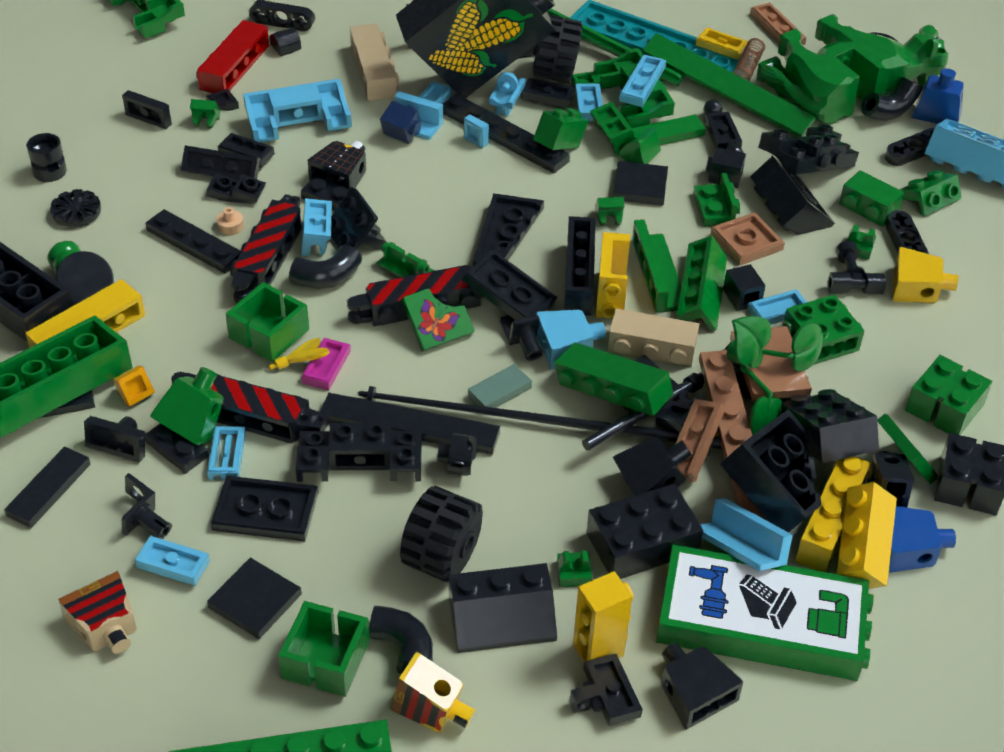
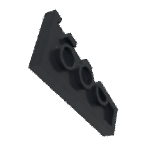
[473,193,544,266]

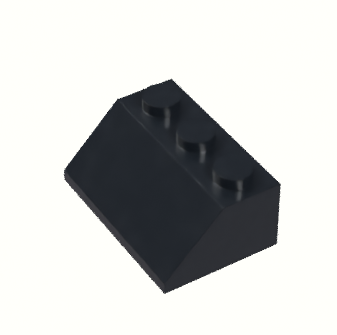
[750,155,835,235]
[448,563,557,653]

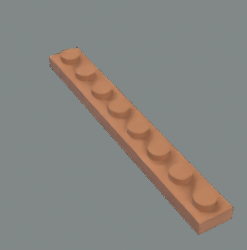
[699,350,769,522]

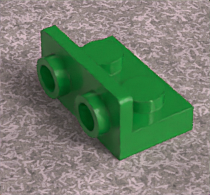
[693,173,740,227]

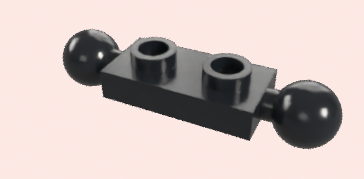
[703,99,743,153]

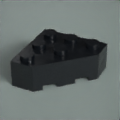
[720,409,821,533]

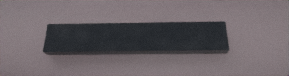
[320,392,500,455]

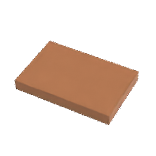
[730,326,812,401]

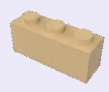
[607,308,700,367]

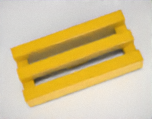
[696,27,748,60]

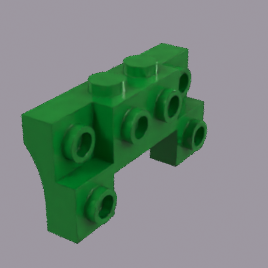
[107,0,185,38]
[593,48,675,128]

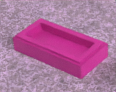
[301,338,351,390]

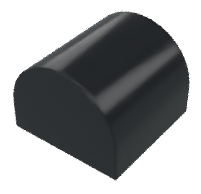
[269,27,301,56]

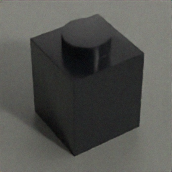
[706,147,746,188]
[723,264,766,311]

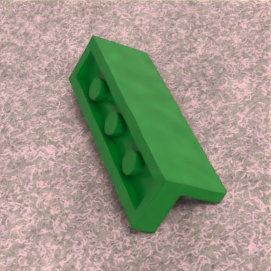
[632,219,681,313]
[676,235,727,331]

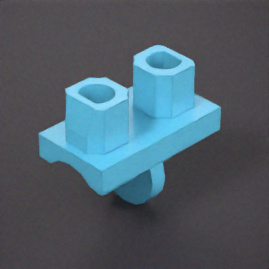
[489,72,526,116]

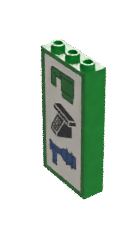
[656,545,874,681]

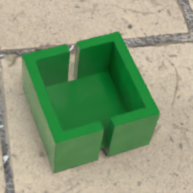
[225,282,309,362]
[905,354,993,435]
[278,601,370,697]

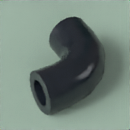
[861,77,924,121]
[289,245,362,289]
[369,605,433,675]

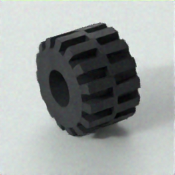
[532,14,582,83]
[400,486,483,583]

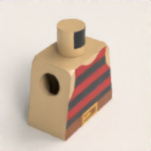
[58,571,137,654]

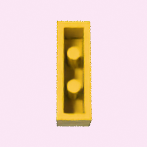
[837,482,897,589]
[572,571,634,663]

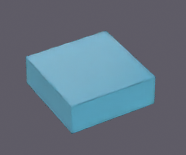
[464,114,489,148]

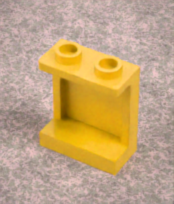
[596,232,630,319]

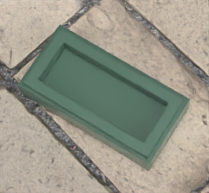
[468,364,532,408]

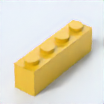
[25,279,146,348]
[795,456,871,572]

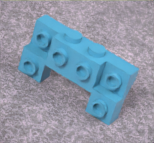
[243,79,352,142]

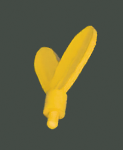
[268,338,330,370]

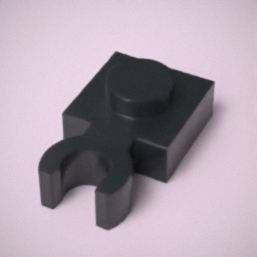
[655,390,702,433]

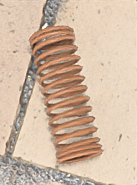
[733,38,765,81]

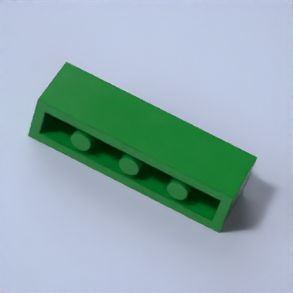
[554,342,674,416]

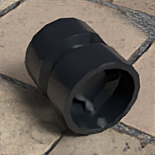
[26,133,67,182]

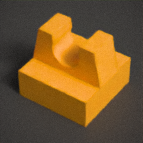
[113,365,155,406]

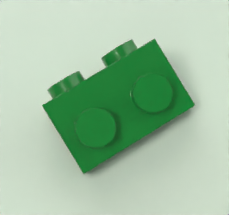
[899,170,962,215]

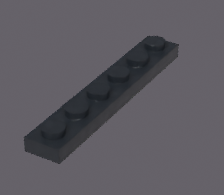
[442,94,570,174]

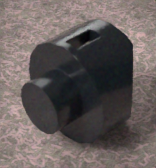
[437,433,477,476]

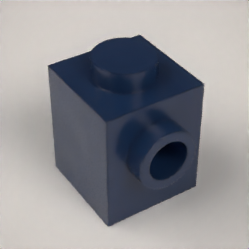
[380,101,421,144]

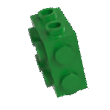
[782,294,864,365]

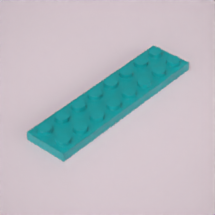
[570,0,752,76]

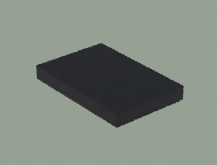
[462,249,558,320]
[211,475,319,542]

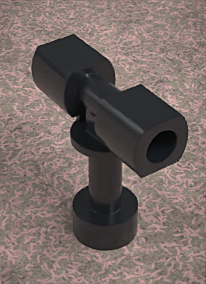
[827,241,887,294]

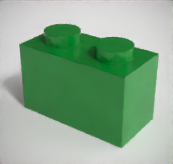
[533,108,589,150]
[839,170,904,227]

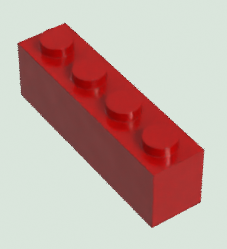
[196,20,270,94]

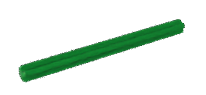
[547,9,683,87]

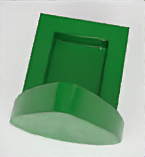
[619,128,661,164]

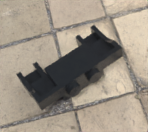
[758,124,859,175]
[296,422,422,482]

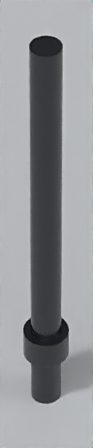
[582,372,705,451]

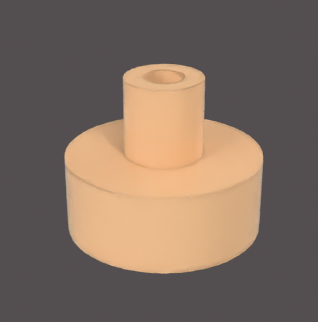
[216,207,244,235]

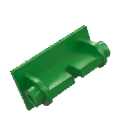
[376,242,435,277]

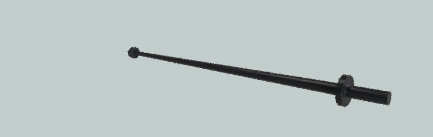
[357,386,722,456]

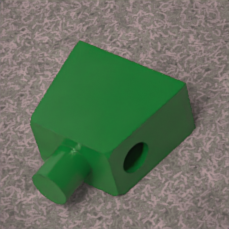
[150,367,224,445]

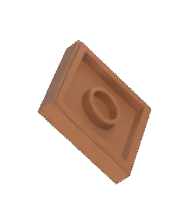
[710,212,785,266]

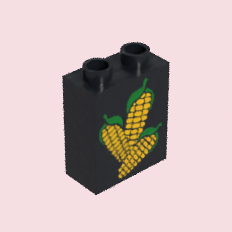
[396,0,555,98]

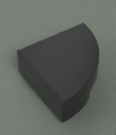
[206,89,239,110]

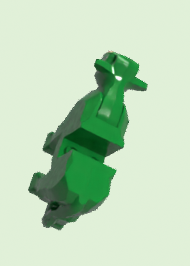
[756,14,948,124]

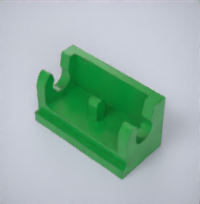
[590,102,635,155]

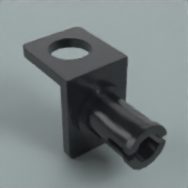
[500,315,543,361]
[121,473,172,539]

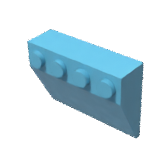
[924,118,1004,189]

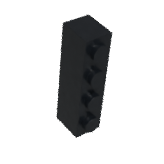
[564,216,596,316]

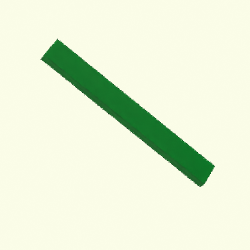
[642,33,816,137]

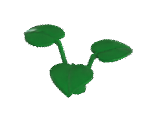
[727,316,823,436]

